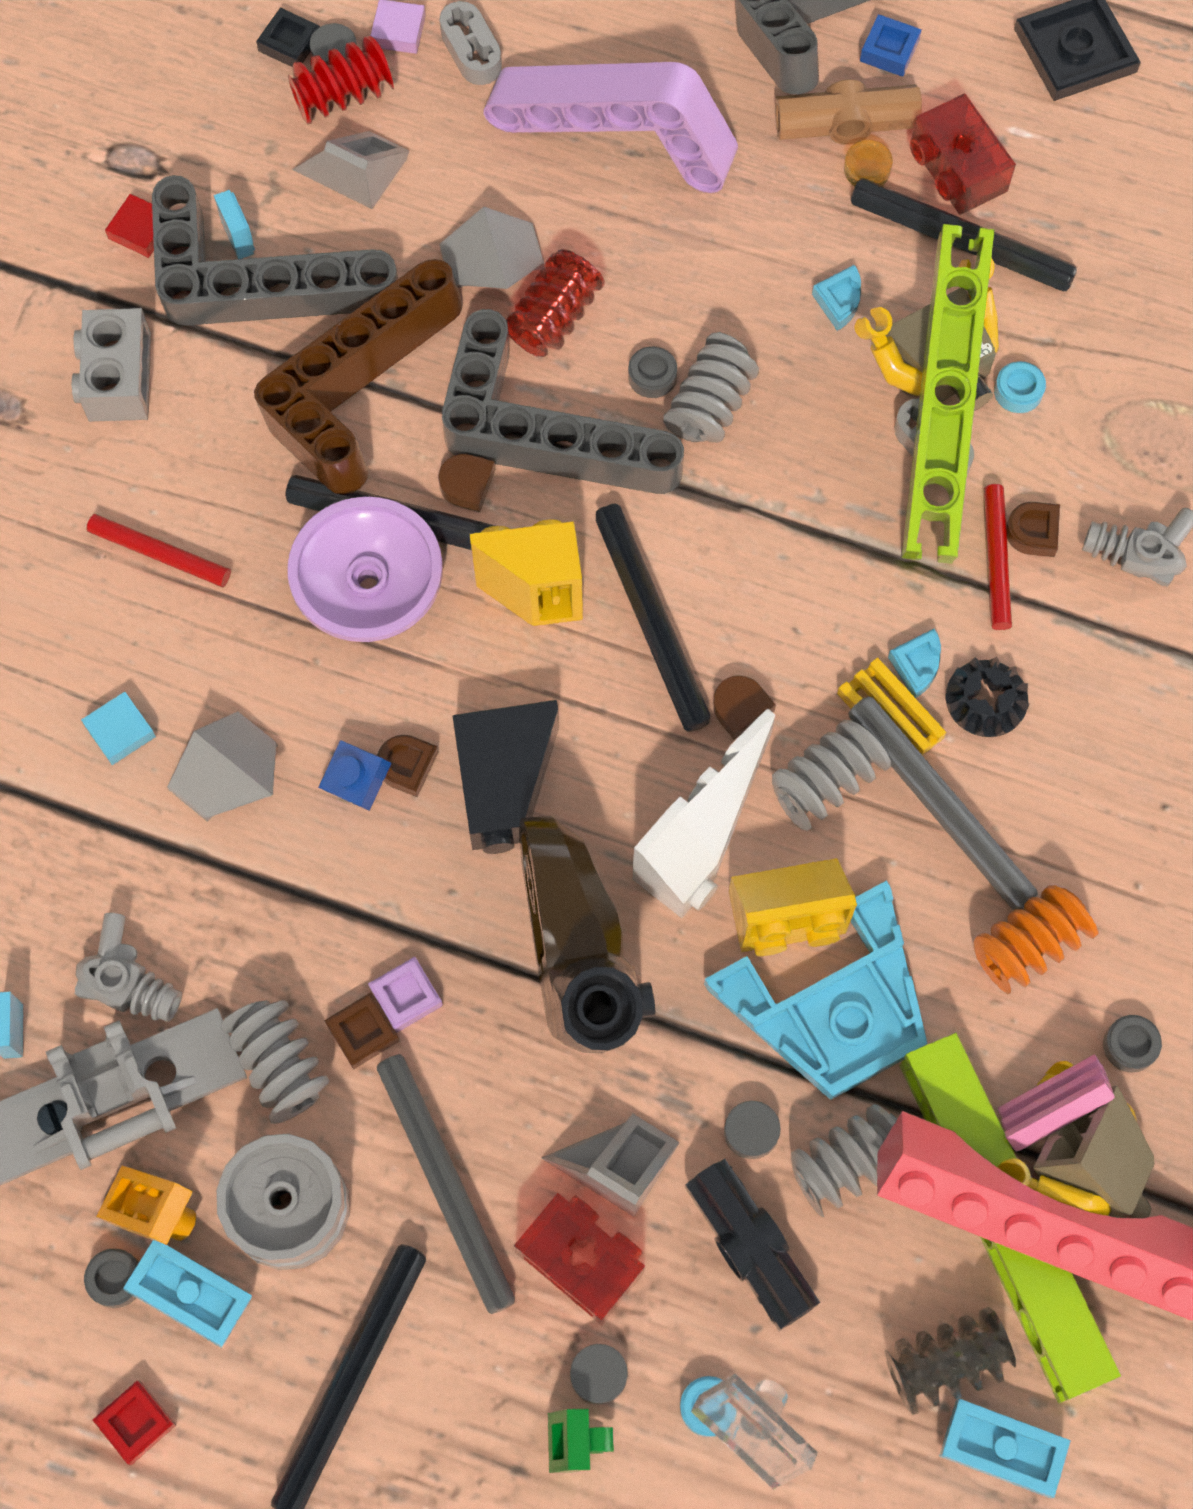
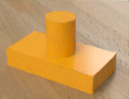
[96,1165,196,1245]

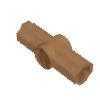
[775,79,922,145]

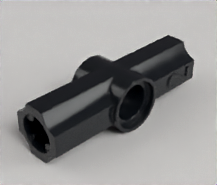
[685,1159,821,1331]

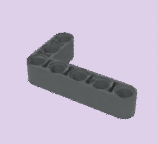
[735,0,870,94]
[152,175,398,326]
[442,309,684,494]

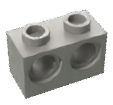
[71,308,151,422]

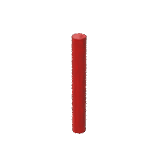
[984,484,1012,630]
[86,514,231,588]

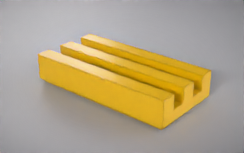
[837,657,947,756]

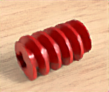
[288,35,394,125]

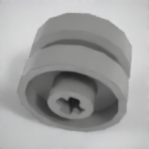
[216,1134,350,1270]

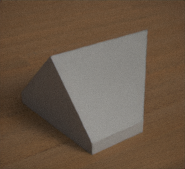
[292,131,409,209]
[440,207,544,289]
[167,712,278,822]
[541,1113,680,1217]

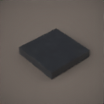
[1014,0,1141,101]

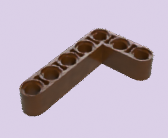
[254,259,462,495]

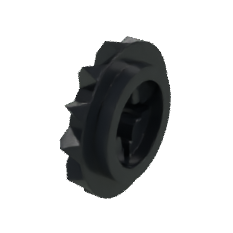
[946,657,1030,737]

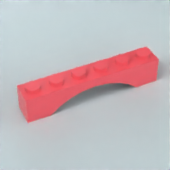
[877,1111,1193,1321]

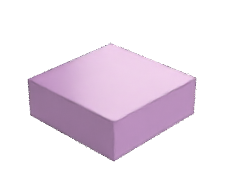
[370,0,426,54]
[368,957,443,1033]

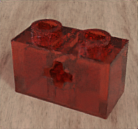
[910,93,1016,215]
[514,1193,646,1326]

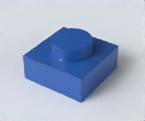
[860,14,922,77]
[318,740,392,811]

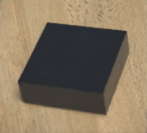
[256,7,320,67]

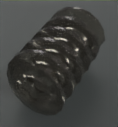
[885,1307,1016,1415]

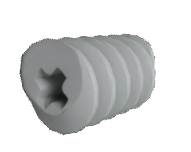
[664,332,759,443]
[772,720,891,831]
[221,1000,329,1124]
[791,1104,897,1217]

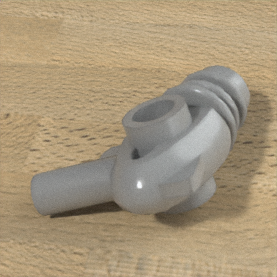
[1082,508,1193,587]
[75,913,182,1022]

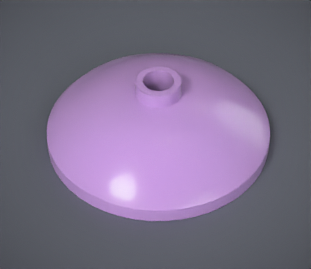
[288,497,443,642]

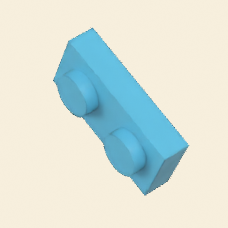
[123,1240,252,1348]
[939,1398,1071,1498]

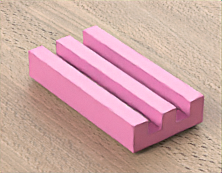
[998,1054,1115,1152]

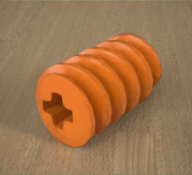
[974,885,1099,994]

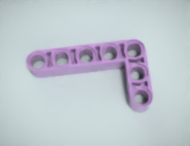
[483,62,738,193]

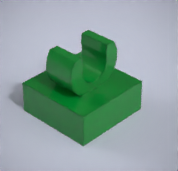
[548,1409,614,1473]

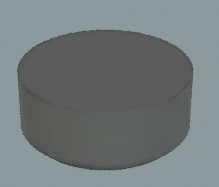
[310,23,357,65]
[628,346,677,398]
[1103,1015,1162,1073]
[724,1101,781,1159]
[84,1249,139,1308]
[570,1344,628,1405]

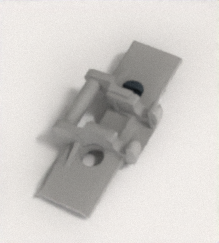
[0,1008,247,1186]

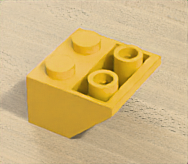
[470,519,583,626]
[728,858,857,956]

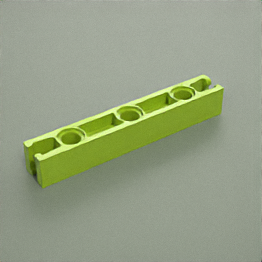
[901,224,994,564]
[899,1033,1121,1403]

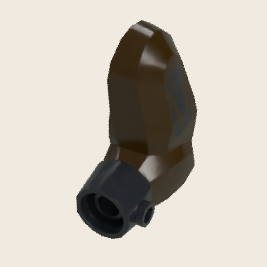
[519,816,656,1054]

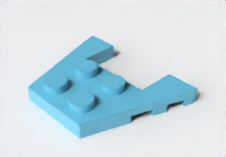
[704,880,927,1100]

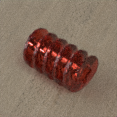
[506,249,605,357]

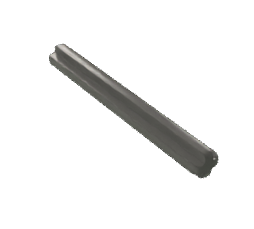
[848,697,1038,910]
[377,1054,515,1314]

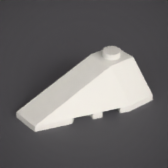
[633,709,775,918]

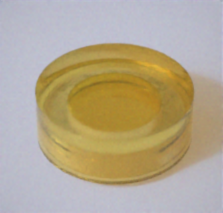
[844,140,893,186]

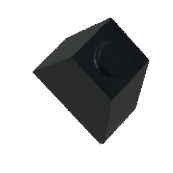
[452,700,559,854]

